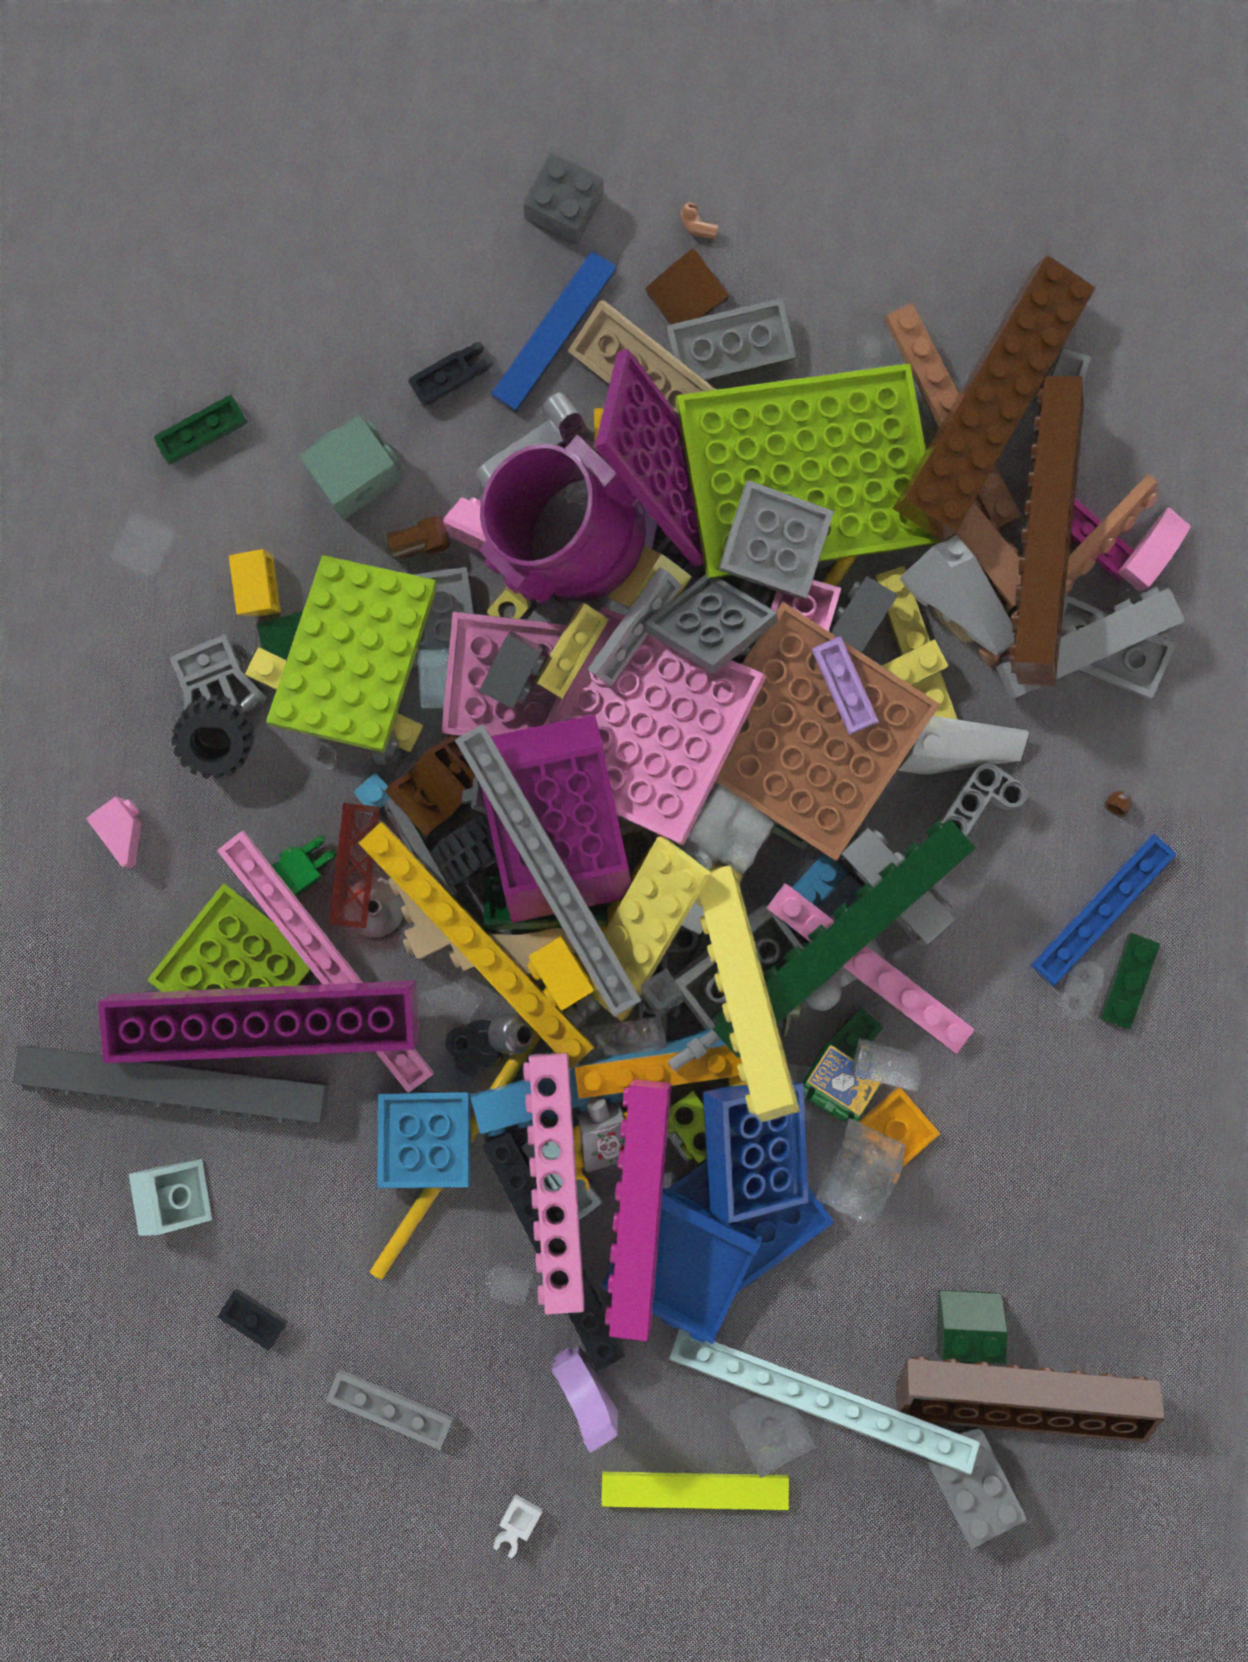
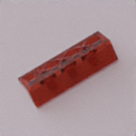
[329,803,380,928]

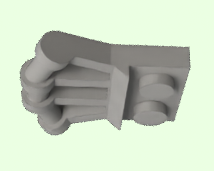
[169,634,268,730]

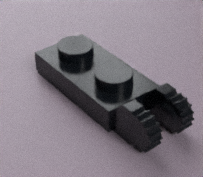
[408,342,494,408]

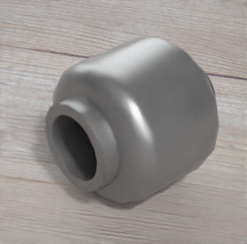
[488,1013,534,1054]

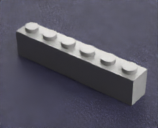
[996,587,1185,700]

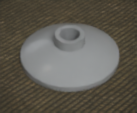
[344,877,405,937]

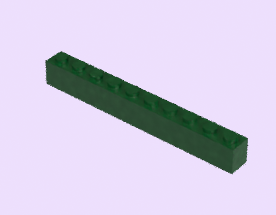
[711,819,976,1058]

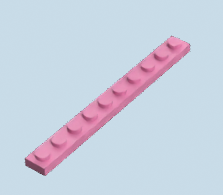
[217,830,434,1093]

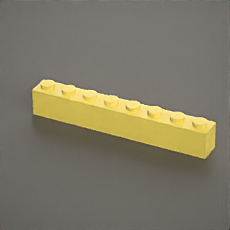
[695,865,800,1122]

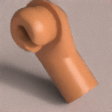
[680,202,718,240]

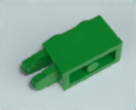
[272,834,337,898]

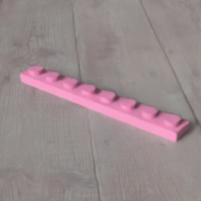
[766,884,975,1054]

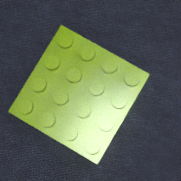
[147,883,311,992]

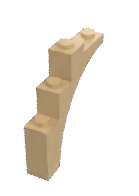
[388,878,576,975]

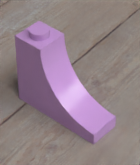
[552,1347,618,1453]

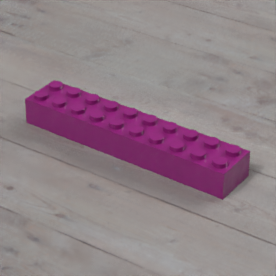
[98,980,420,1063]

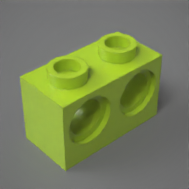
[668,1089,707,1163]

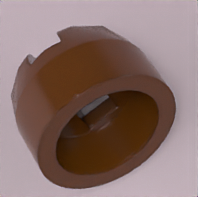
[1104,791,1132,817]

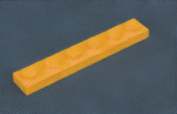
[574,1045,742,1099]

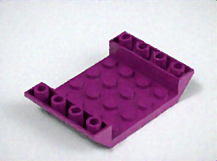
[481,715,631,923]

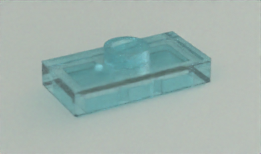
[418,647,449,708]

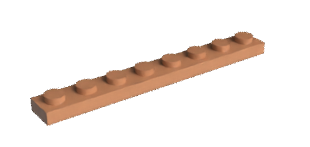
[883,303,1021,528]
[979,474,1159,668]

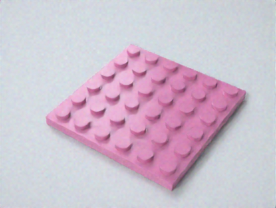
[543,606,766,846]

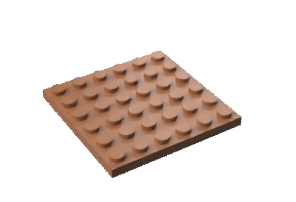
[715,602,940,861]

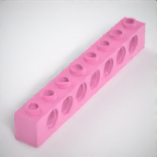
[524,1052,585,1314]

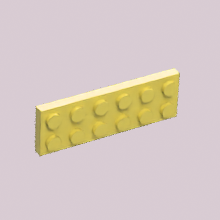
[584,836,711,1021]

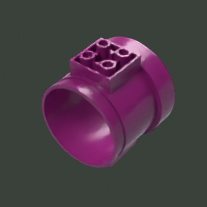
[478,435,646,604]

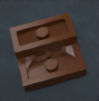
[645,248,729,325]

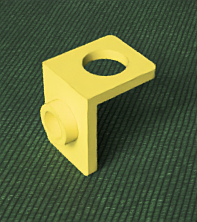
[487,584,531,619]

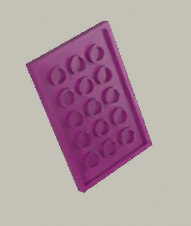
[595,349,704,567]

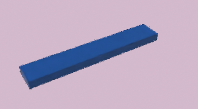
[491,250,617,413]
[1029,834,1177,987]

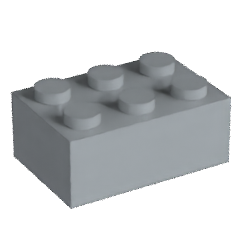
[924,1426,1027,1549]

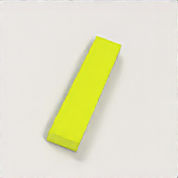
[602,1472,789,1510]

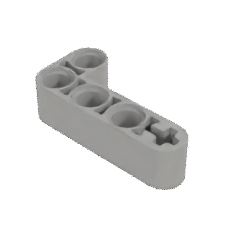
[476,393,588,488]
[940,764,1027,836]

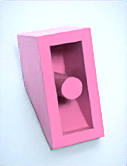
[86,796,142,869]

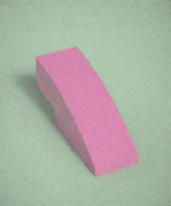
[1117,507,1191,592]

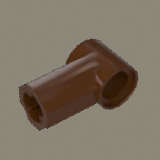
[387,516,451,560]

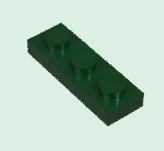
[153,394,248,465]
[1099,933,1161,1030]

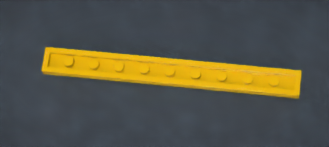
[359,822,594,1069]

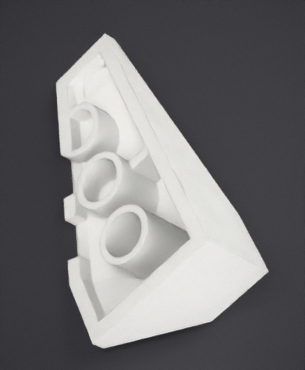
[897,716,1029,775]

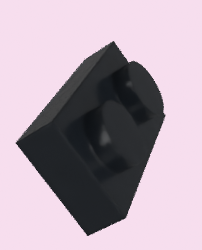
[217,1288,288,1351]

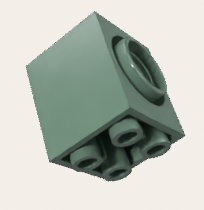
[299,414,401,520]

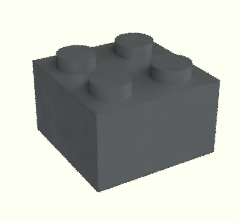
[523,152,604,245]
[479,631,546,708]

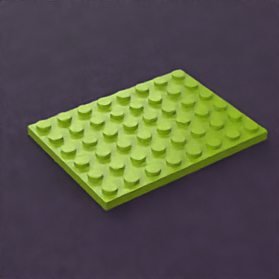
[675,363,942,579]

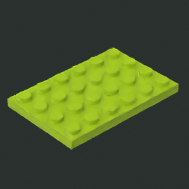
[266,555,438,753]

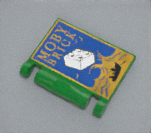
[802,1042,884,1128]

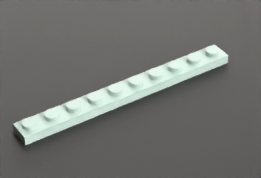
[669,1329,980,1475]

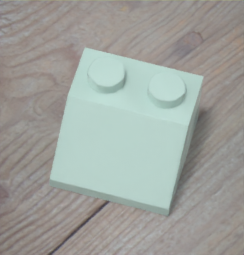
[129,1159,212,1236]

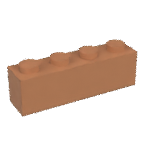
[946,498,1021,613]

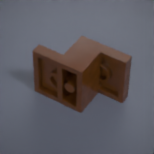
[385,735,476,836]

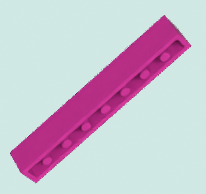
[605,1079,672,1341]

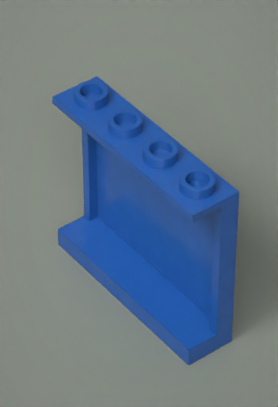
[600,1186,763,1344]

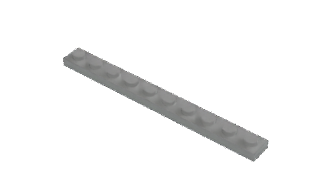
[455,724,641,1016]

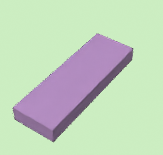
[811,636,879,735]

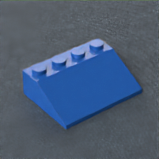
[703,1082,809,1223]

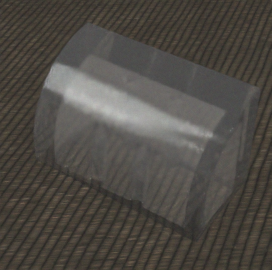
[850,1038,920,1092]

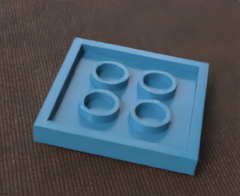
[377,1092,471,1188]

